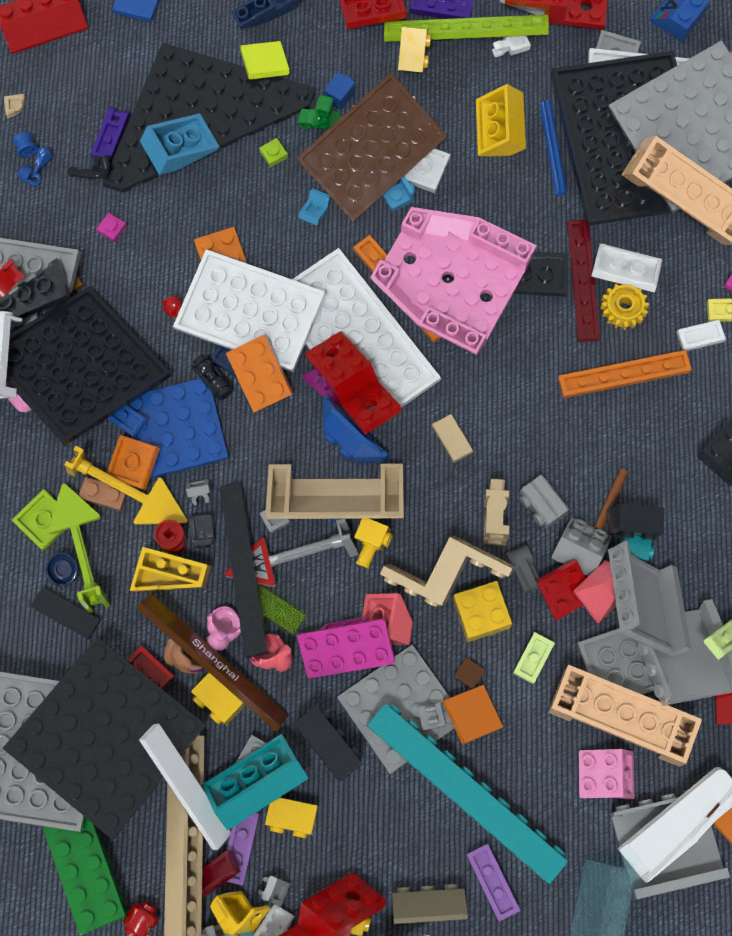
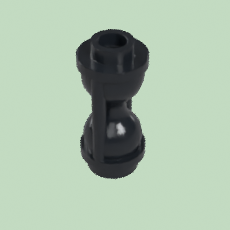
[192,355,233,401]

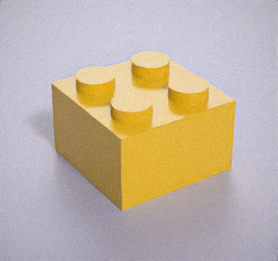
[453,581,512,643]

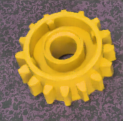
[600,283,649,330]

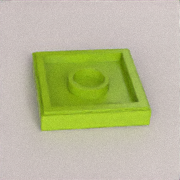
[12,489,65,552]

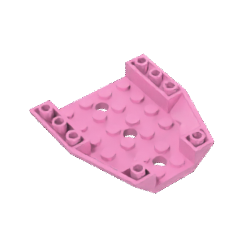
[370,207,537,355]

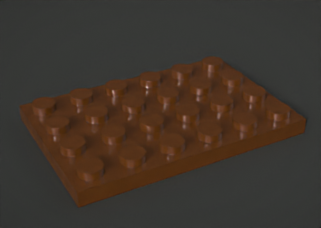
[296,72,447,222]

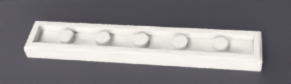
[139,724,231,850]

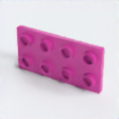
[297,616,395,678]

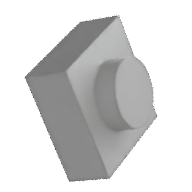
[259,510,290,534]

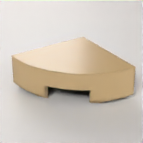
[4,94,26,118]

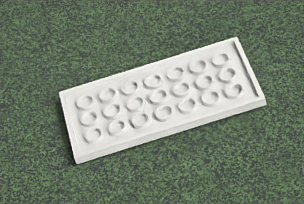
[292,248,441,410]

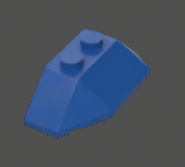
[323,395,389,463]

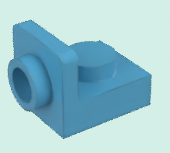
[382,176,416,212]

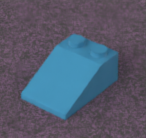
[140,114,219,175]

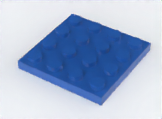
[128,378,229,480]

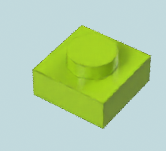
[259,138,288,168]

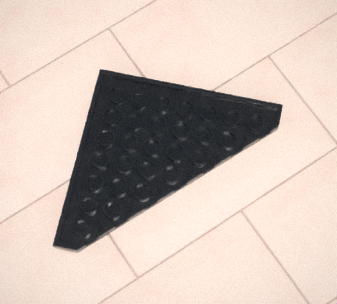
[103,42,316,193]

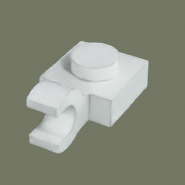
[492,36,531,57]

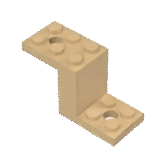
[380,536,515,607]

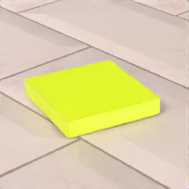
[240,41,289,80]

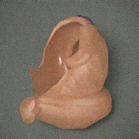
[164,638,205,674]

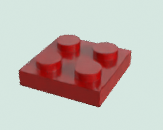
[535,559,586,621]

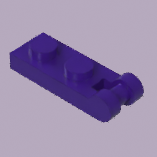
[90,107,131,163]

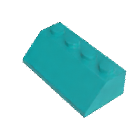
[202,734,309,831]

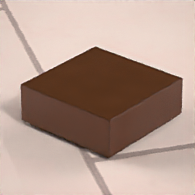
[453,657,485,690]

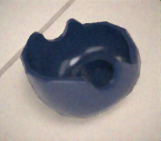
[45,553,80,586]

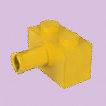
[354,518,393,569]

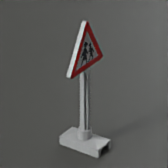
[225,519,359,587]

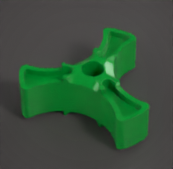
[297,95,342,130]

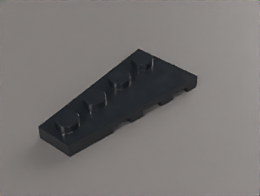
[0,258,71,324]

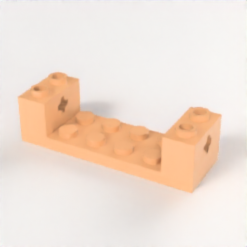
[622,136,732,245]
[548,665,702,767]

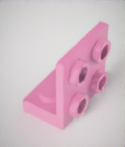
[579,749,635,799]

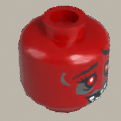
[123,901,159,936]

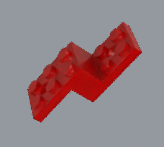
[505,0,608,30]
[304,331,403,434]
[279,872,387,936]

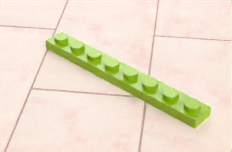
[384,15,549,42]

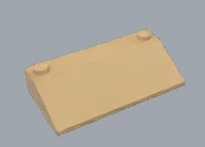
[265,464,404,519]

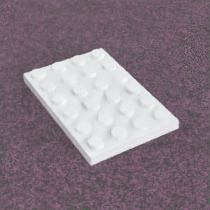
[173,249,326,372]

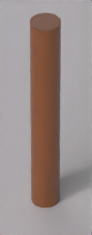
[594,469,628,530]

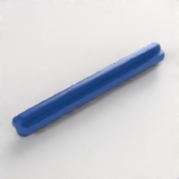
[540,100,567,196]

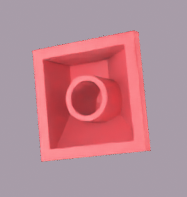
[573,560,616,624]
[362,593,413,645]

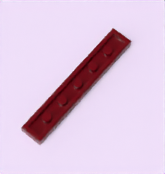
[567,220,600,342]

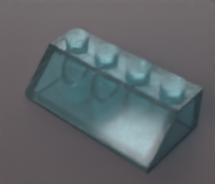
[570,859,636,936]

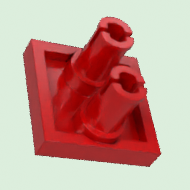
[126,645,175,690]

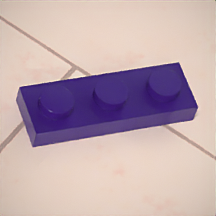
[410,0,473,19]

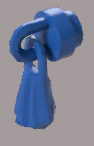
[16,147,53,186]

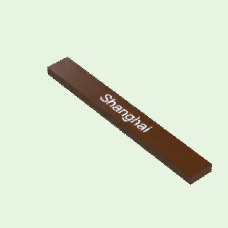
[137,594,289,731]

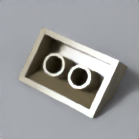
[392,884,468,924]

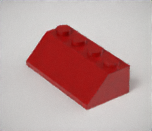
[0,0,89,54]

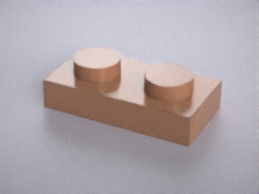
[79,477,127,511]

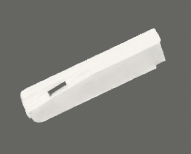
[617,767,732,882]

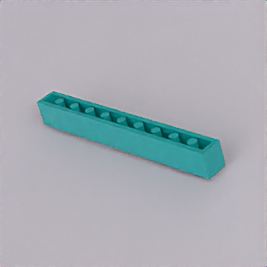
[367,703,568,884]

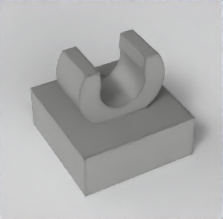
[186,479,210,505]
[417,703,446,731]
[258,876,290,906]

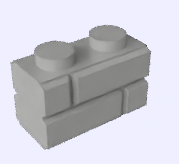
[519,475,569,529]

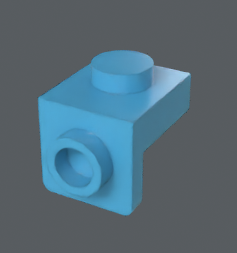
[298,188,330,226]

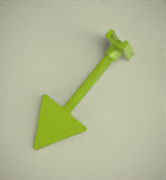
[48,483,111,613]

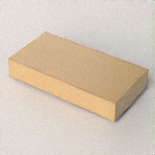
[432,414,473,463]

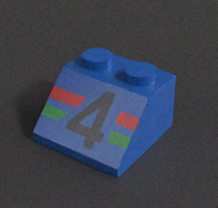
[649,0,710,42]

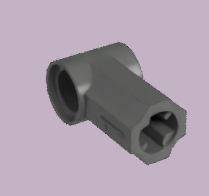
[505,545,540,593]

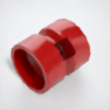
[154,520,188,555]

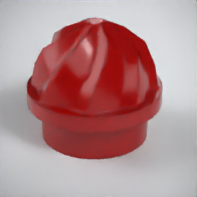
[162,295,183,317]

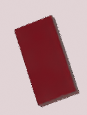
[202,850,241,897]

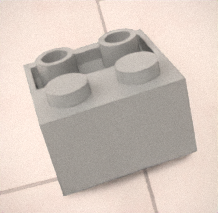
[551,517,612,576]

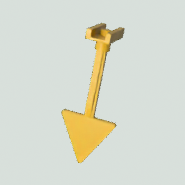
[64,446,187,525]

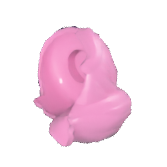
[207,606,241,651]

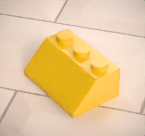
[476,84,526,156]

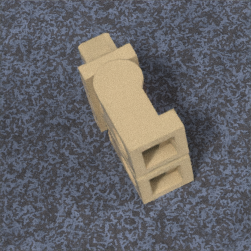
[483,479,509,546]

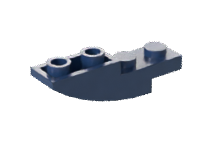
[231,0,301,29]

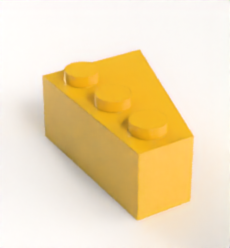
[130,547,212,592]

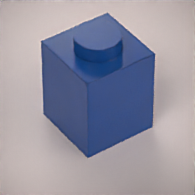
[324,72,356,111]

